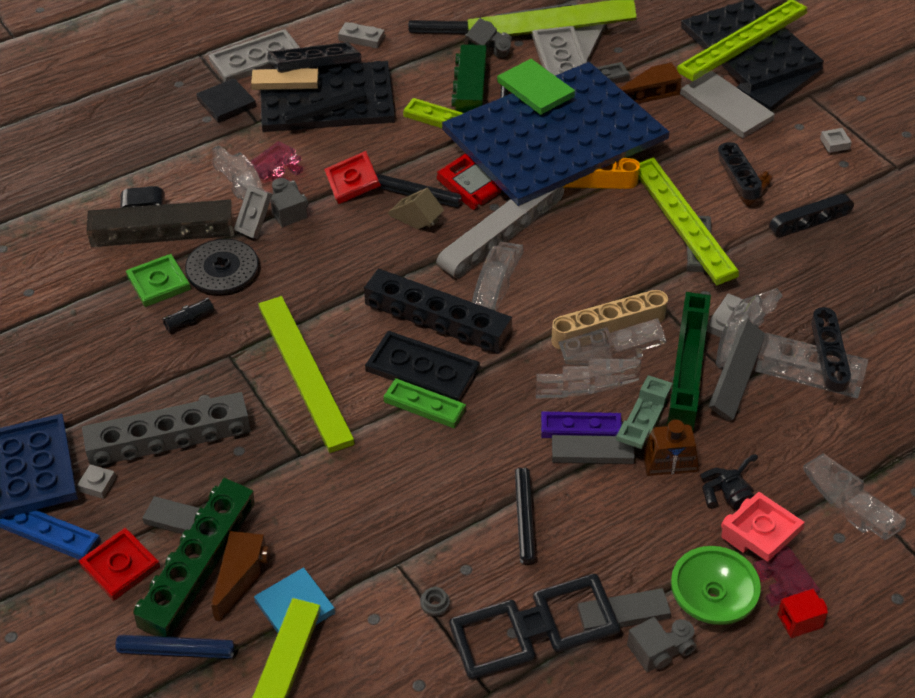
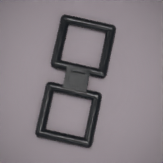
[449,573,621,680]

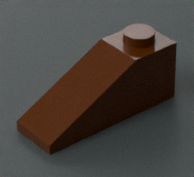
[620,62,682,104]
[211,531,270,621]

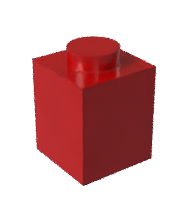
[777,589,828,639]

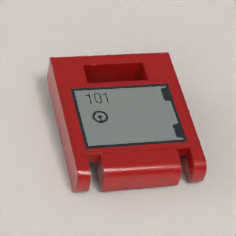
[437,154,502,210]

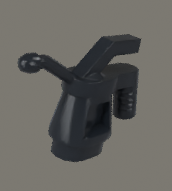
[700,454,758,510]

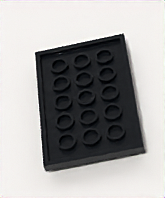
[681,0,824,92]
[260,61,395,132]

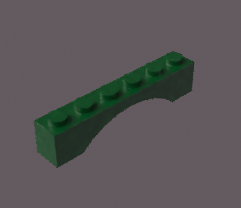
[667,292,711,431]

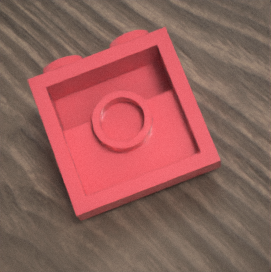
[721,492,805,562]

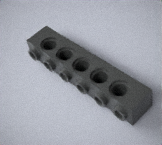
[82,392,251,466]

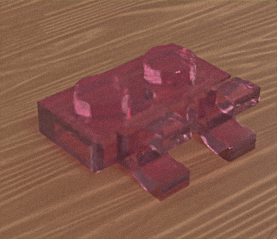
[246,141,303,181]
[753,546,820,607]

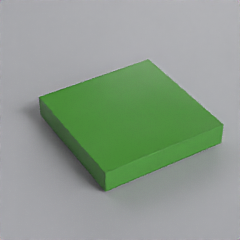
[126,254,191,307]

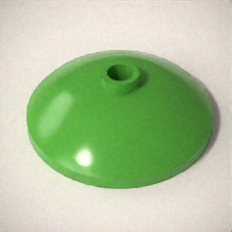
[671,546,761,625]

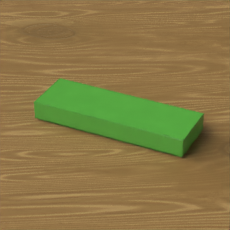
[383,378,466,429]

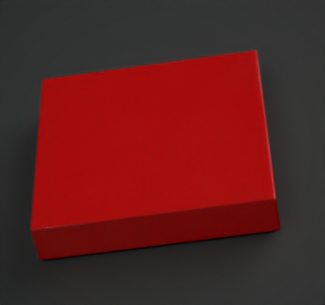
[324,151,381,204]
[78,527,160,601]

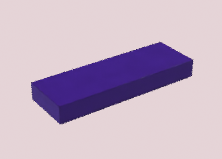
[541,411,622,438]

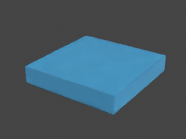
[254,567,335,633]

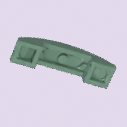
[616,375,673,449]

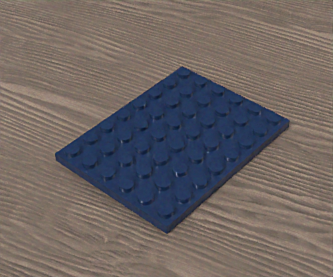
[442,62,669,206]

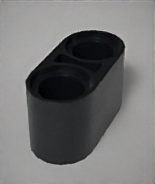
[120,186,165,220]

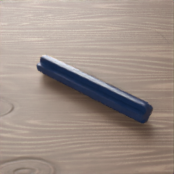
[115,635,235,658]

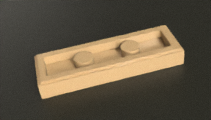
[251,68,318,90]

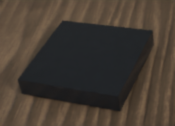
[196,78,256,123]

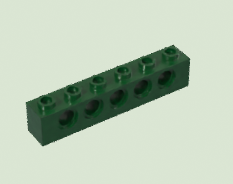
[133,478,255,637]

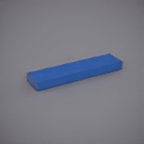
[0,510,101,560]

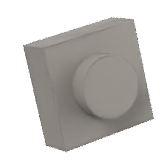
[820,128,852,153]
[77,464,116,499]

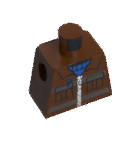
[642,420,699,476]

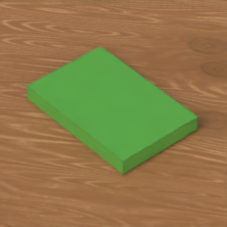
[497,59,575,115]

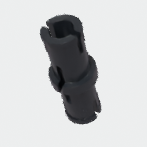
[162,298,215,333]

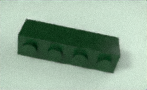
[452,45,486,113]

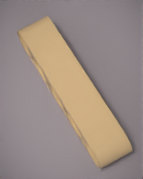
[551,290,668,350]

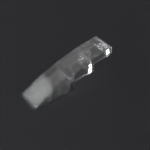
[536,359,641,399]

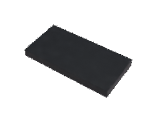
[267,42,361,71]
[736,68,823,111]
[365,331,480,402]

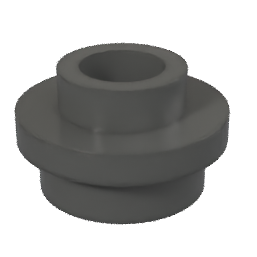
[420,587,450,616]

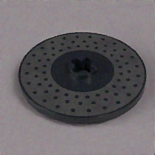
[185,239,259,294]

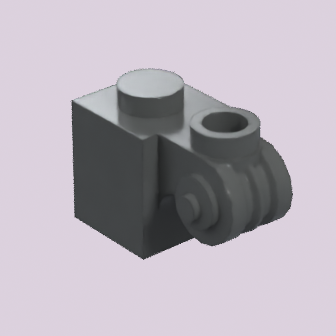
[464,18,512,58]
[270,178,309,227]
[627,617,697,673]

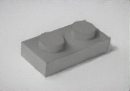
[338,22,385,49]
[234,185,273,238]
[706,293,751,341]

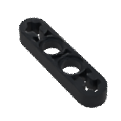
[718,142,763,200]
[769,193,854,237]
[811,307,851,392]

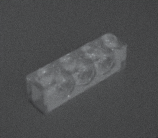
[755,333,869,399]

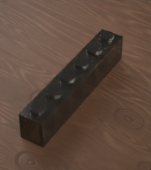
[86,199,234,247]

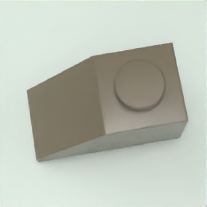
[388,187,444,229]

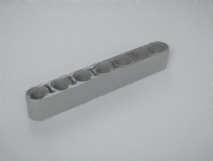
[436,187,564,279]

